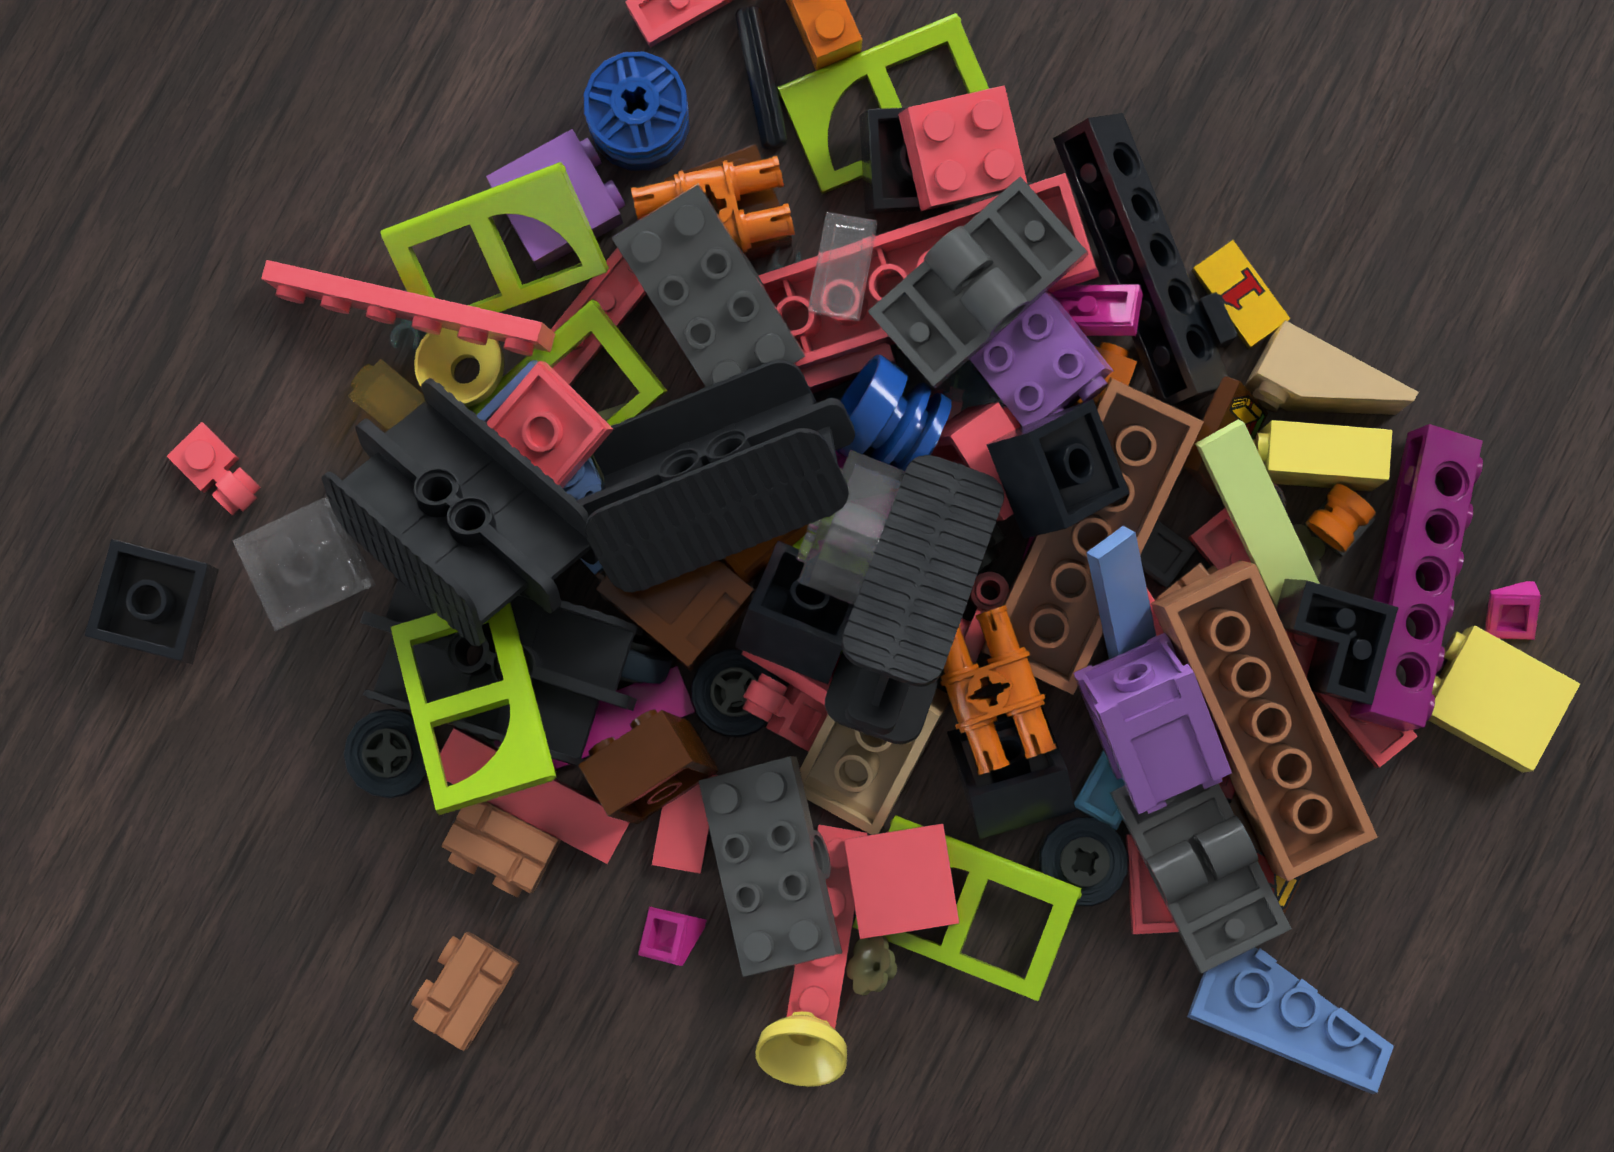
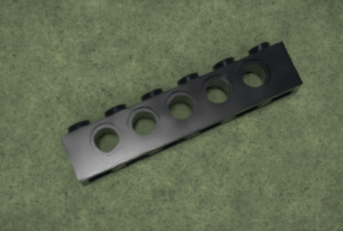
[1053,113,1229,407]

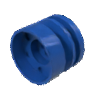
[584,51,690,171]
[835,355,952,488]

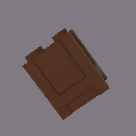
[595,560,754,673]

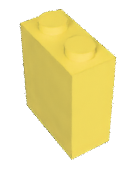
[1252,420,1392,491]
[1428,626,1580,773]

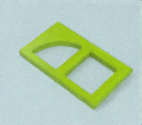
[777,13,989,194]
[381,162,609,334]
[467,299,668,458]
[391,602,557,815]
[852,815,1082,1001]

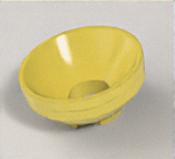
[414,328,505,407]
[755,1011,847,1087]

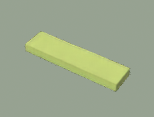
[1195,419,1320,609]

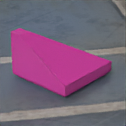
[1485,581,1541,640]
[638,906,707,966]

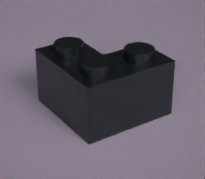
[1276,579,1398,705]

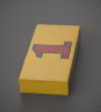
[1192,240,1290,350]

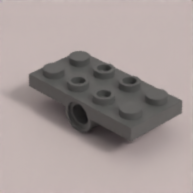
[868,176,1088,389]
[612,183,805,387]
[699,756,842,977]
[1110,783,1292,973]

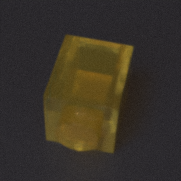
[348,359,425,431]

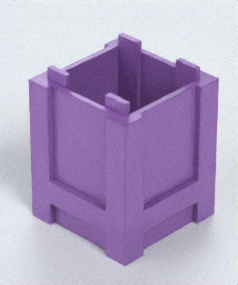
[1073,633,1232,814]

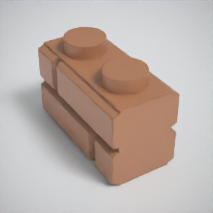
[442,801,561,897]
[411,932,520,1051]

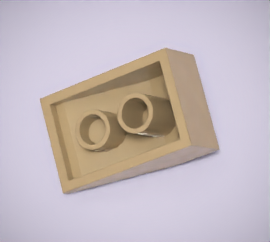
[1244,320,1419,415]
[800,688,950,835]

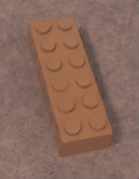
[982,377,1204,695]
[1151,560,1378,881]

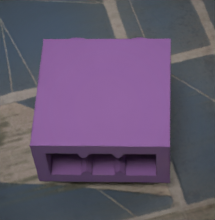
[486,129,626,270]
[970,291,1114,426]

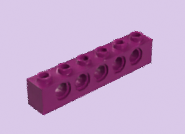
[1349,424,1483,731]

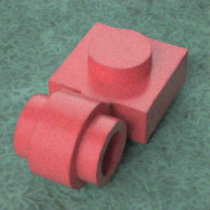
[167,422,261,515]
[960,572,1010,665]
[742,673,828,752]

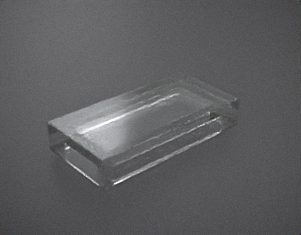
[808,212,878,321]

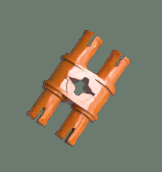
[631,155,795,252]
[940,605,1057,775]

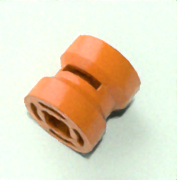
[1305,483,1376,553]

